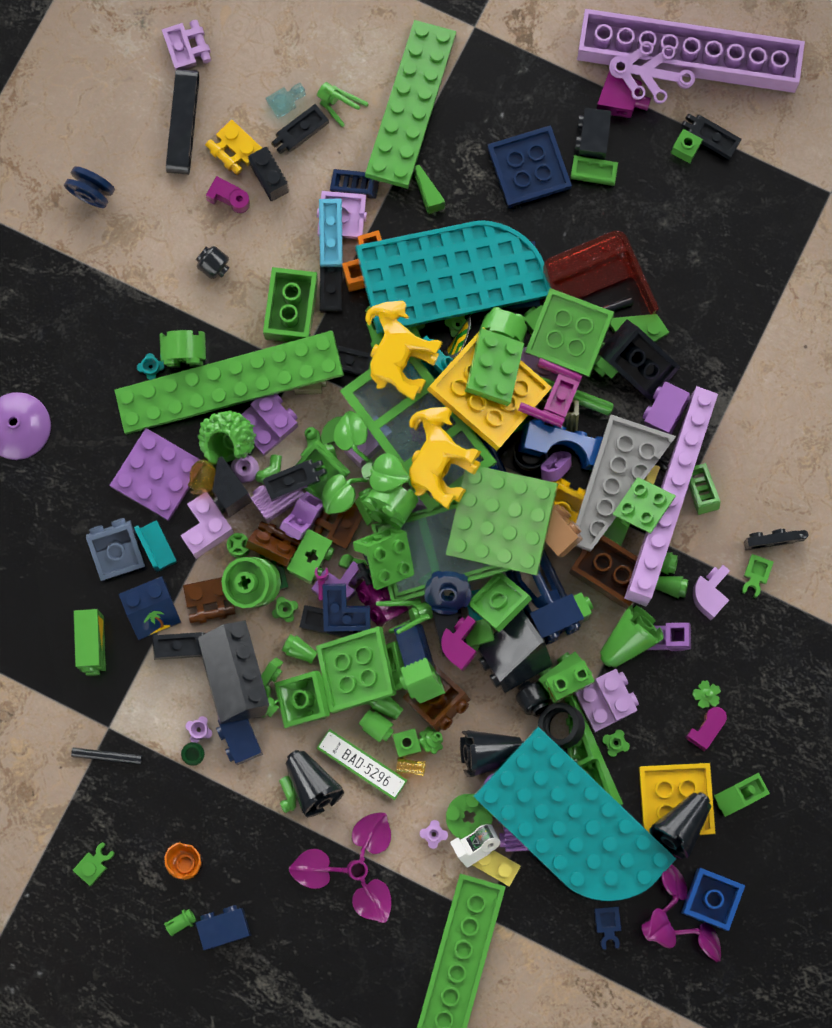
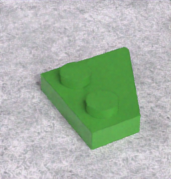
[610,314,669,343]

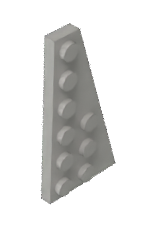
[575,415,676,552]

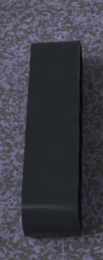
[166,69,199,175]

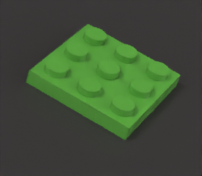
[525,288,614,377]
[316,626,397,714]

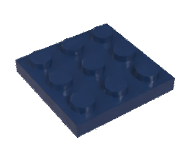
[487,125,572,208]

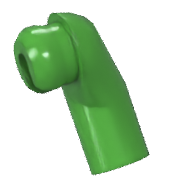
[279,776,296,813]

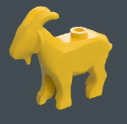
[365,301,442,400]
[409,407,481,510]

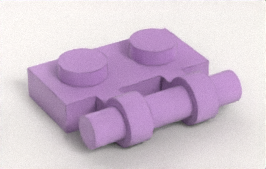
[162,20,211,71]

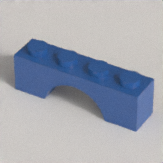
[518,419,603,471]

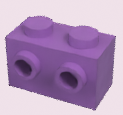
[643,382,690,435]

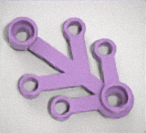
[609,41,695,104]

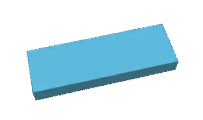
[319,199,343,267]

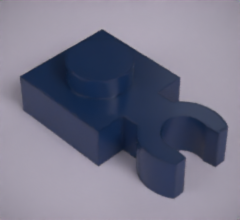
[594,907,621,949]

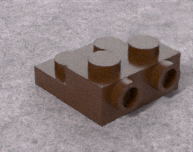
[402,665,471,732]

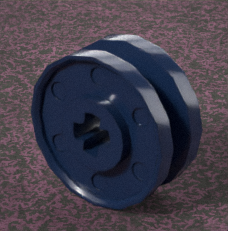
[64,166,115,208]

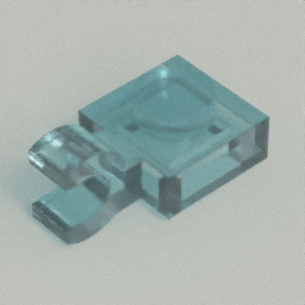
[265,83,306,119]

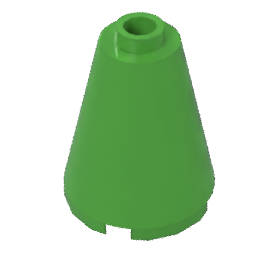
[600,605,664,668]

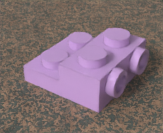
[574,669,639,733]

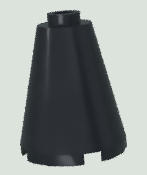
[460,730,524,777]
[285,750,344,818]
[649,792,711,859]

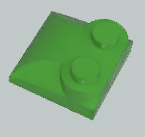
[274,671,330,728]

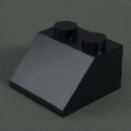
[212,456,252,517]

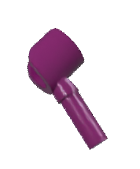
[315,567,329,601]

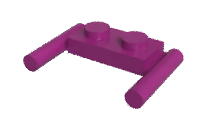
[518,358,583,428]

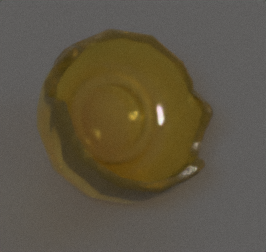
[188,460,216,495]

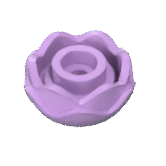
[230,455,259,483]

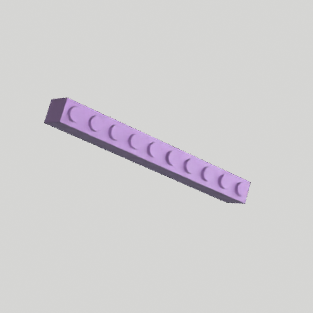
[624,386,718,606]

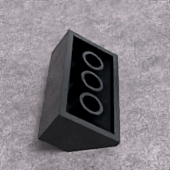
[197,620,269,724]

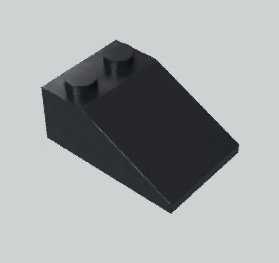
[598,319,680,401]

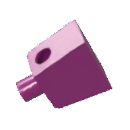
[596,71,651,118]

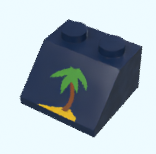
[119,577,182,640]

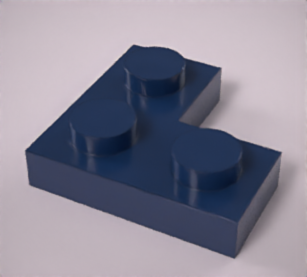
[322,583,371,631]

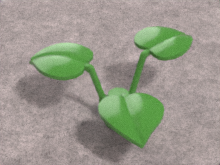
[322,411,410,515]

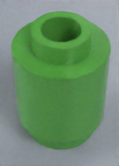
[359,709,394,743]

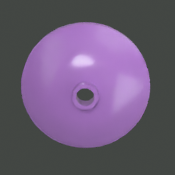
[0,392,51,460]

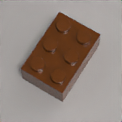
[569,535,638,609]

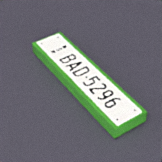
[317,729,408,800]

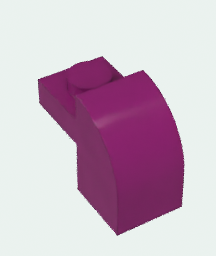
[441,615,477,671]

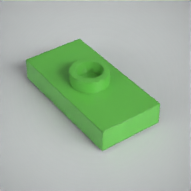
[570,155,618,186]

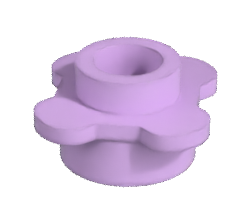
[186,716,212,743]
[420,820,448,849]

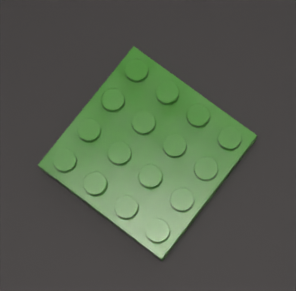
[446,466,558,576]

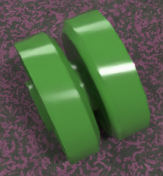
[221,557,281,608]

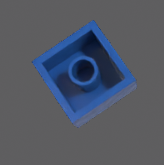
[681,868,745,931]

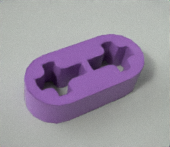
[541,451,572,482]

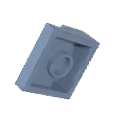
[86,518,145,581]

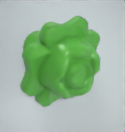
[419,727,443,755]

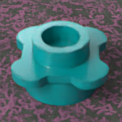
[137,353,164,380]

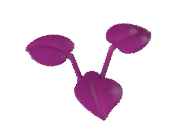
[289,812,391,923]
[642,864,721,962]

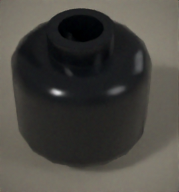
[196,246,230,279]
[516,681,550,717]

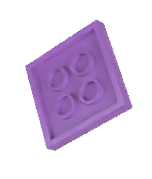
[110,428,205,521]

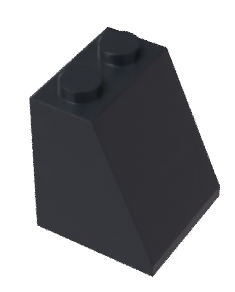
[478,610,553,693]

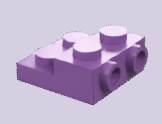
[241,394,298,456]

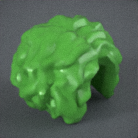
[198,410,256,464]

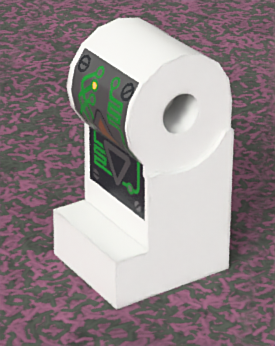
[450,824,500,868]

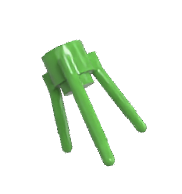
[317,82,369,127]
[376,598,433,634]

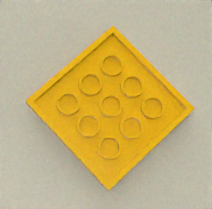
[427,327,552,451]

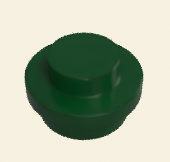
[181,742,205,766]

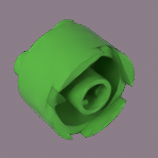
[479,307,527,343]
[160,330,206,368]
[363,485,419,529]

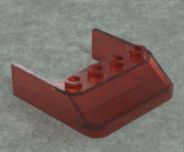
[543,231,659,314]

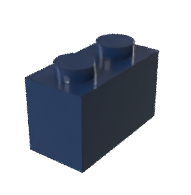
[216,719,263,766]
[195,905,251,950]

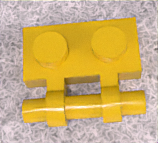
[205,119,262,175]

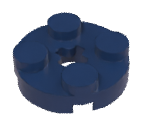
[424,571,471,615]

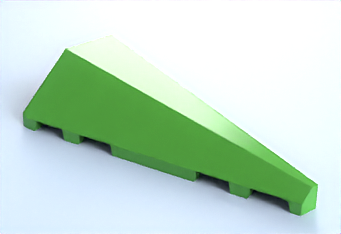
[565,695,623,805]

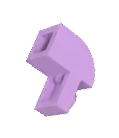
[693,565,730,620]

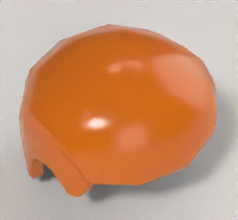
[164,842,201,880]

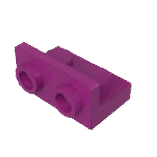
[356,578,409,627]

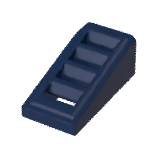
[330,169,380,199]

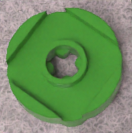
[446,794,492,839]

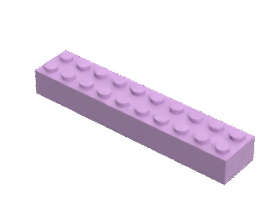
[577,9,805,93]

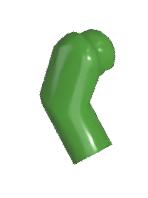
[300,427,322,457]
[255,455,282,484]

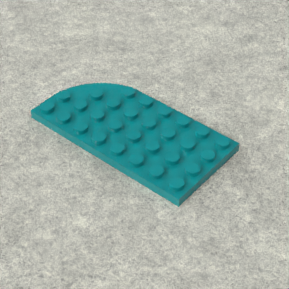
[355,221,551,334]
[473,727,676,901]

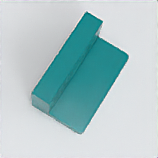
[134,520,177,572]

